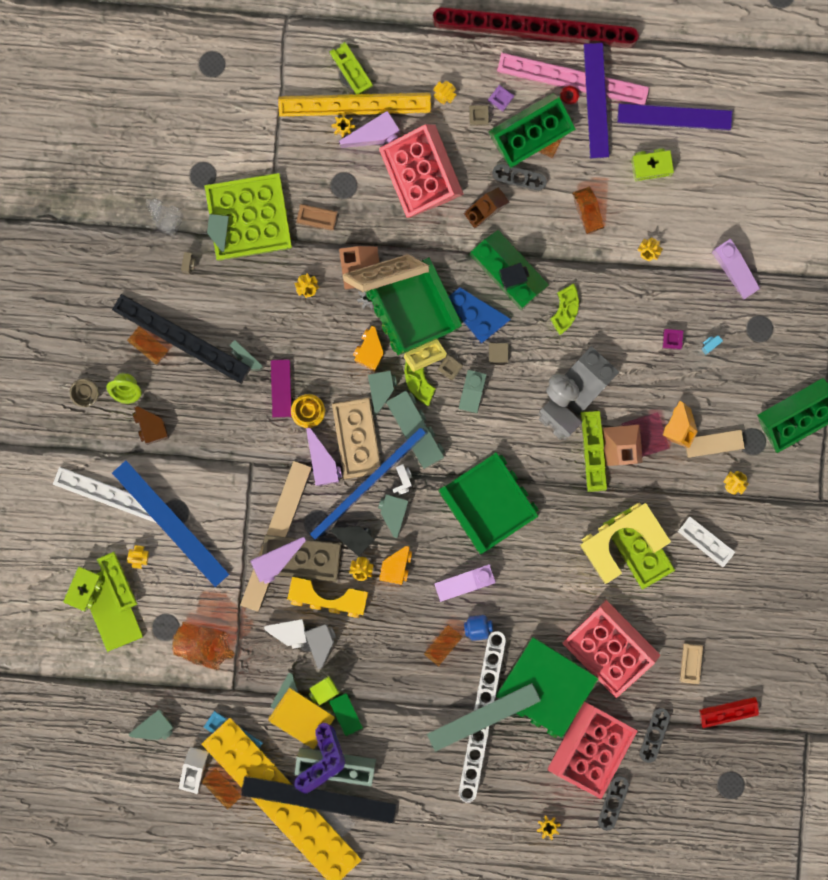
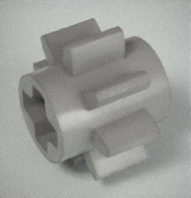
[357,291,373,310]

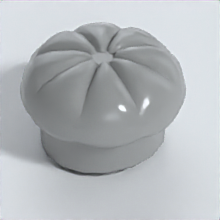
[546,374,579,407]

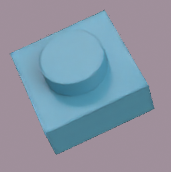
[701,335,723,355]

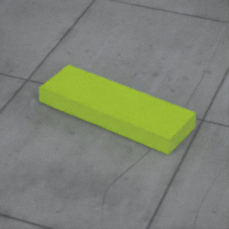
[97,552,138,612]

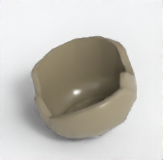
[69,378,99,407]

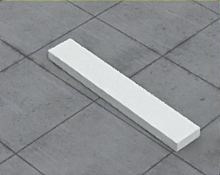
[53,467,156,523]

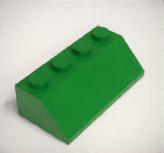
[488,93,576,168]
[470,230,549,311]
[757,378,828,453]

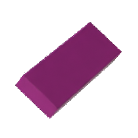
[271,360,292,418]

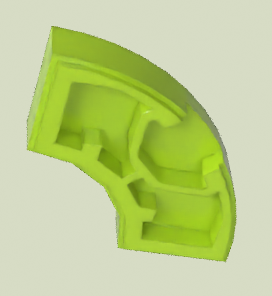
[550,284,579,336]
[404,362,436,407]

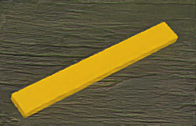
[278,93,431,117]

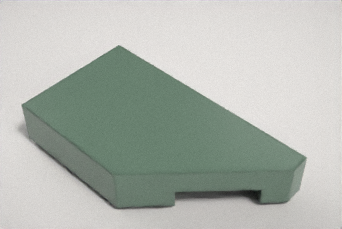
[207,214,229,252]

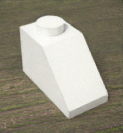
[264,619,307,649]
[179,747,208,794]

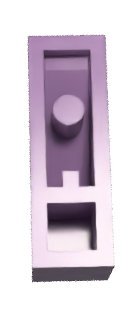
[339,111,400,148]
[712,239,760,299]
[306,428,342,486]
[250,537,306,584]
[434,565,496,602]

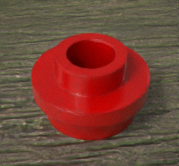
[560,85,579,105]

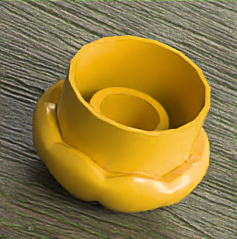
[291,394,325,428]

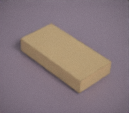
[680,644,703,684]

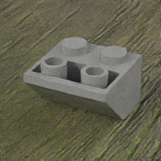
[538,399,582,441]

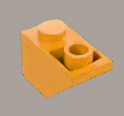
[353,326,384,372]
[663,401,698,448]
[379,546,412,585]

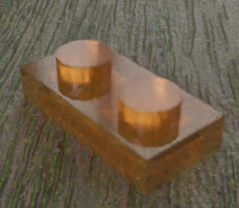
[127,326,169,365]
[424,625,463,667]
[201,768,242,810]

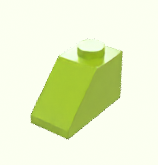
[309,676,340,705]

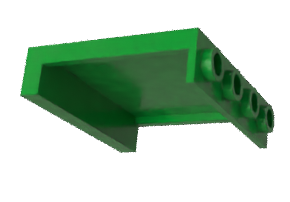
[365,257,462,356]
[438,452,539,555]
[496,636,599,738]

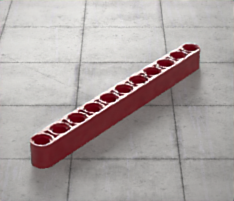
[433,7,639,48]

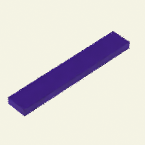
[583,43,609,159]
[617,104,732,131]

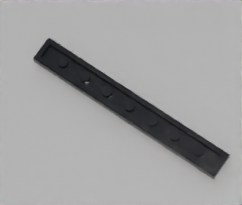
[112,294,251,384]
[240,776,396,824]

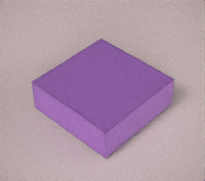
[488,85,514,112]

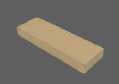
[685,430,745,458]

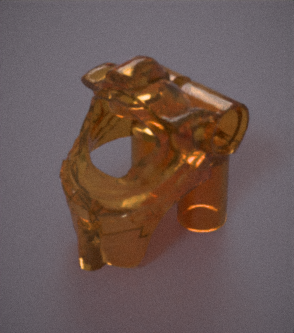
[172,622,235,671]

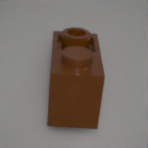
[464,187,510,229]
[132,406,169,445]

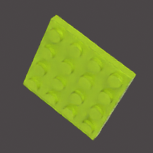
[204,173,292,261]

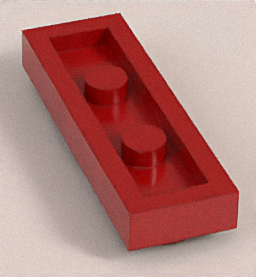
[699,697,759,728]

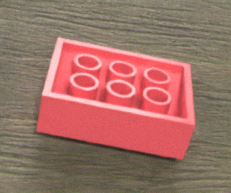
[379,124,463,218]
[562,600,660,698]
[547,702,637,799]

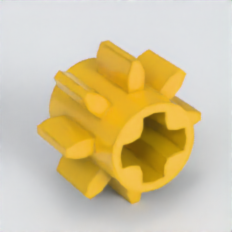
[433,80,456,104]
[331,114,355,139]
[638,237,663,262]
[294,273,319,298]
[723,471,749,494]
[127,545,149,569]
[349,557,374,581]
[536,815,561,840]

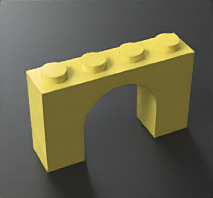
[580,502,671,584]

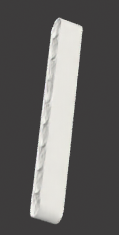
[459,632,505,802]

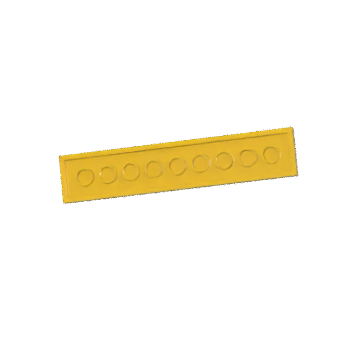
[202,717,362,880]

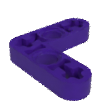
[295,723,345,793]

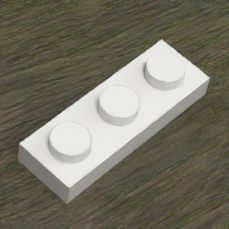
[677,517,735,568]

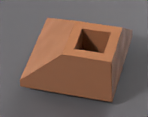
[339,246,379,290]
[602,425,643,466]

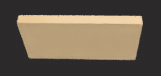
[343,254,429,292]
[332,398,381,480]

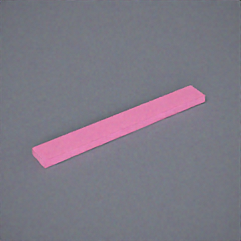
[497,53,649,105]

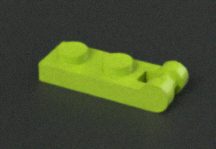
[329,42,373,94]

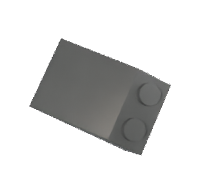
[565,346,619,416]

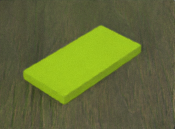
[603,504,675,590]
[81,571,143,652]

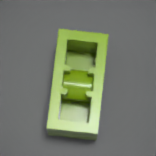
[631,148,674,182]
[63,567,103,612]

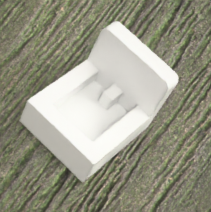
[392,464,412,495]

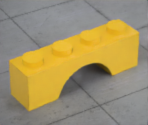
[287,577,368,618]

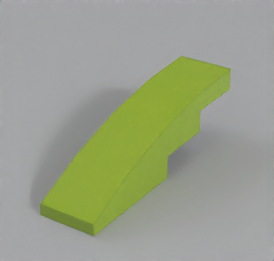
[581,411,607,492]

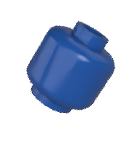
[464,615,493,641]

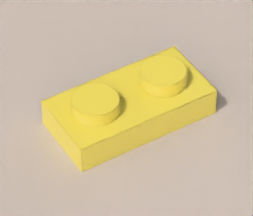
[404,339,447,372]

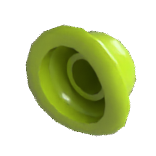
[106,373,141,404]

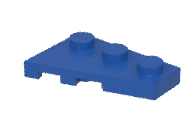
[449,288,511,344]

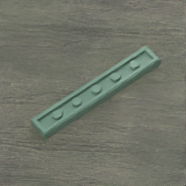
[427,683,540,752]

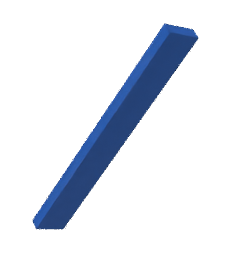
[310,428,428,539]
[112,461,229,587]

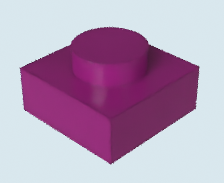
[662,329,683,350]

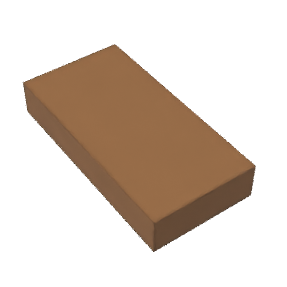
[296,204,338,231]

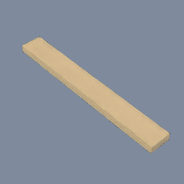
[240,461,312,612]

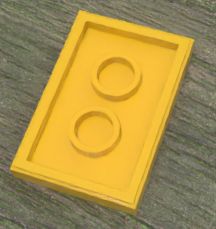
[268,688,335,750]

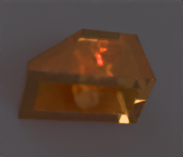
[572,186,604,234]

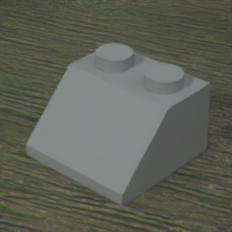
[304,624,336,669]

